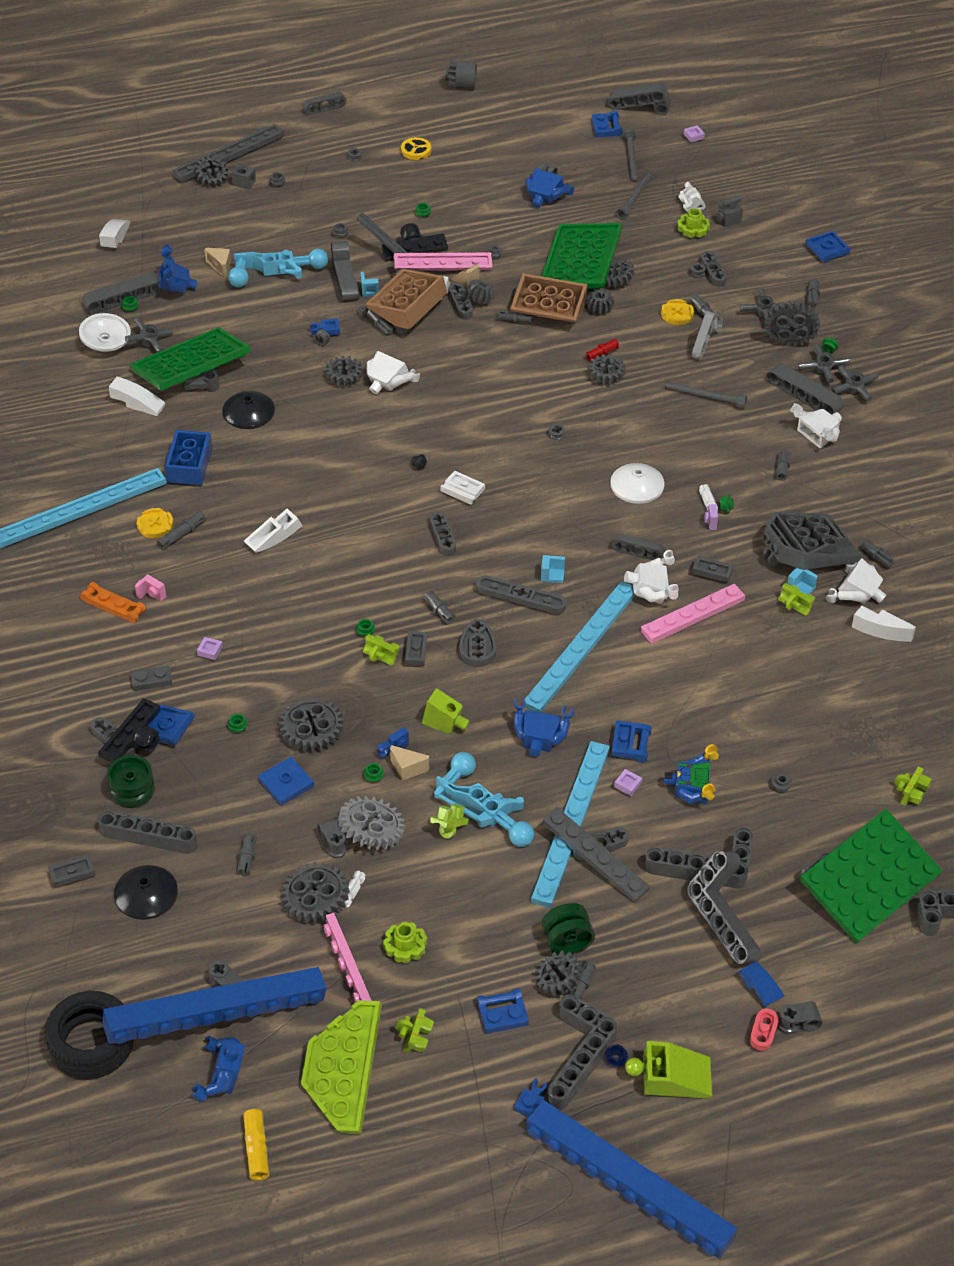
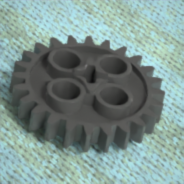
[765,300,820,347]
[279,696,344,752]
[280,862,350,924]

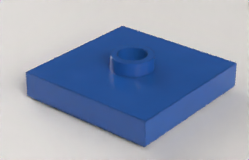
[805,231,851,262]
[148,705,195,746]
[258,757,314,805]

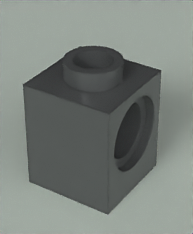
[230,164,256,190]

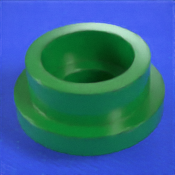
[415,203,431,217]
[122,296,139,311]
[822,338,839,353]
[720,494,734,513]
[356,619,375,637]
[228,714,248,732]
[364,763,384,782]

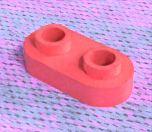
[750,1009,779,1051]

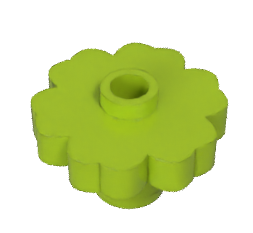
[677,208,710,238]
[383,922,427,963]

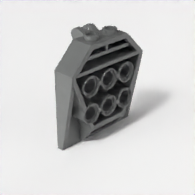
[762,511,863,570]

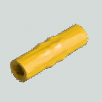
[243,1109,269,1181]

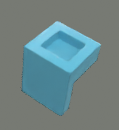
[360,272,379,297]
[541,555,565,583]
[787,568,818,594]

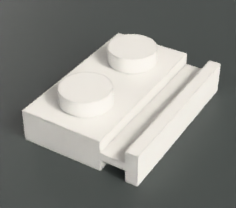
[441,471,485,505]

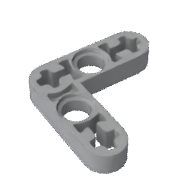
[692,311,723,360]

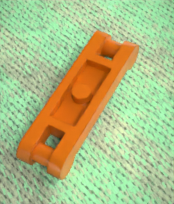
[79,582,146,623]

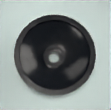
[222,391,275,429]
[114,865,178,920]

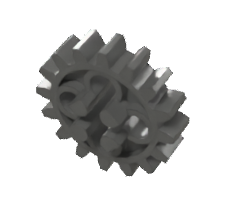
[194,155,229,188]
[605,259,635,287]
[588,354,625,385]
[325,356,363,386]
[535,951,582,997]

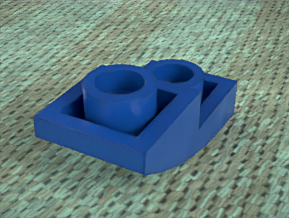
[738,961,784,1007]

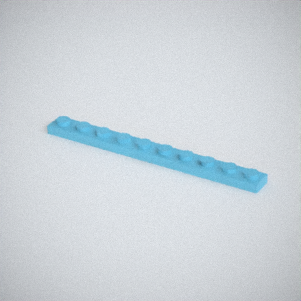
[0,468,167,548]
[523,581,636,713]
[531,741,610,908]

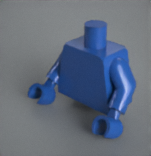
[525,168,575,208]
[158,245,198,294]
[514,698,575,757]
[191,1036,245,1102]

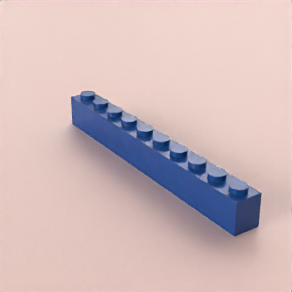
[102,967,327,1044]
[526,1100,737,1260]

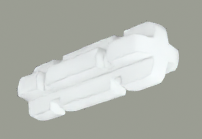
[699,484,718,512]
[344,870,365,908]

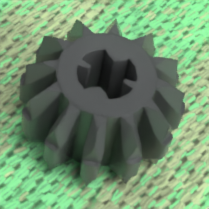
[466,280,495,305]
[586,289,614,315]

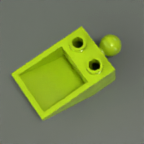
[625,1041,712,1099]

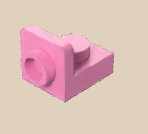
[135,574,166,601]

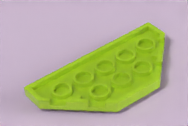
[301,1000,382,1134]

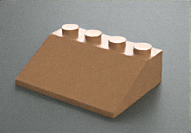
[365,268,447,329]
[510,273,587,323]

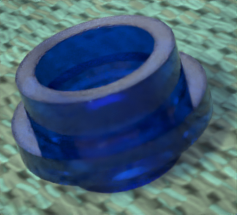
[605,1044,628,1067]

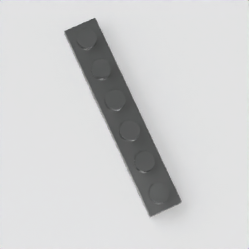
[542,807,650,903]

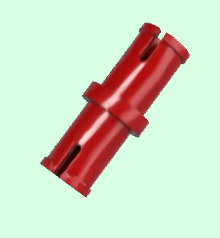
[585,338,619,362]

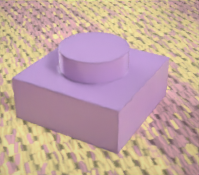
[684,125,705,142]
[705,504,718,530]
[197,637,223,660]
[614,769,642,796]

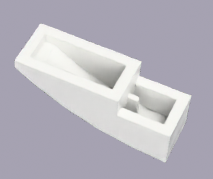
[99,219,130,248]
[109,376,165,416]
[244,509,302,553]
[852,606,916,642]

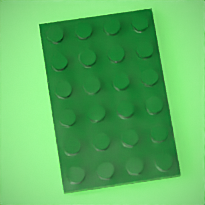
[542,223,622,289]
[130,327,251,391]
[799,808,943,944]

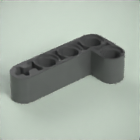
[608,83,670,115]
[331,241,359,301]
[917,890,954,936]

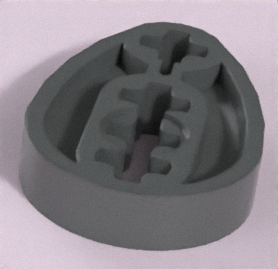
[459,619,496,667]

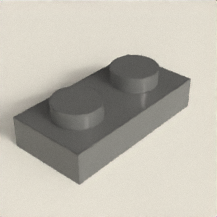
[692,556,733,583]
[405,631,428,666]
[130,665,173,691]
[48,855,95,888]

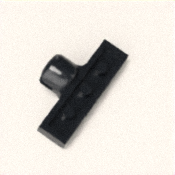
[381,223,448,262]
[98,698,161,763]

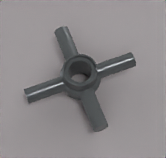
[740,288,788,319]
[125,317,173,353]
[798,345,850,383]
[831,365,878,402]

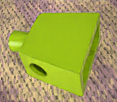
[422,688,470,734]

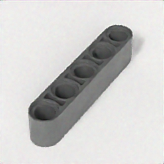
[82,273,163,314]
[766,363,845,415]
[98,811,198,854]

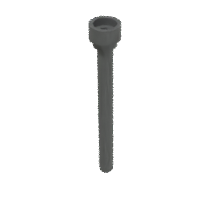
[623,128,638,182]
[616,173,652,220]
[666,382,747,409]

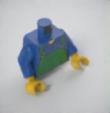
[664,744,719,804]

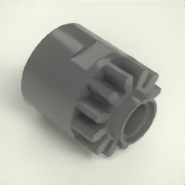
[445,61,477,88]

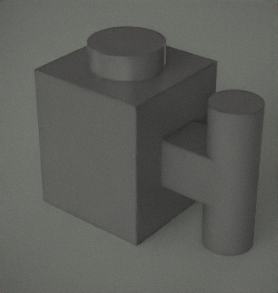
[716,195,743,227]

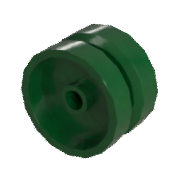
[107,755,155,808]
[541,903,595,955]

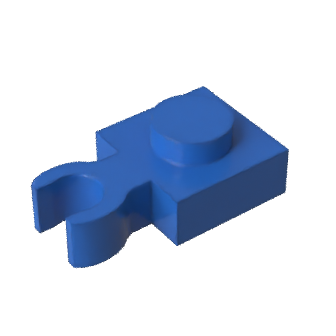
[310,318,340,336]
[377,727,409,758]
[514,1078,547,1117]

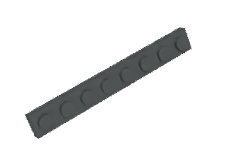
[173,124,284,182]

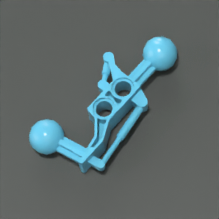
[228,249,329,288]
[434,752,535,847]

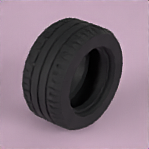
[45,991,134,1080]

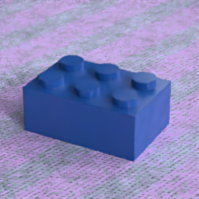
[165,430,212,485]

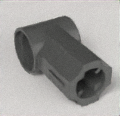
[184,370,220,392]

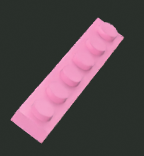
[394,253,492,271]
[641,584,745,644]
[324,913,379,1028]

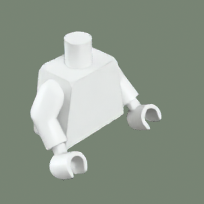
[367,351,420,394]
[790,403,842,449]
[624,550,679,604]
[826,558,886,604]

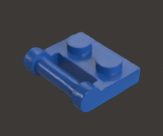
[592,111,623,137]
[611,720,652,763]
[477,988,529,1034]

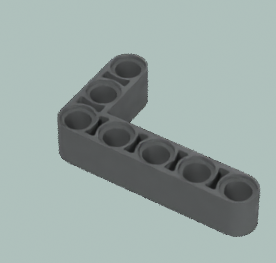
[645,828,753,888]
[687,851,761,964]
[548,995,617,1110]

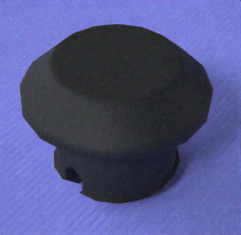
[411,454,427,470]

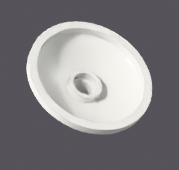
[79,313,131,352]
[610,463,664,504]

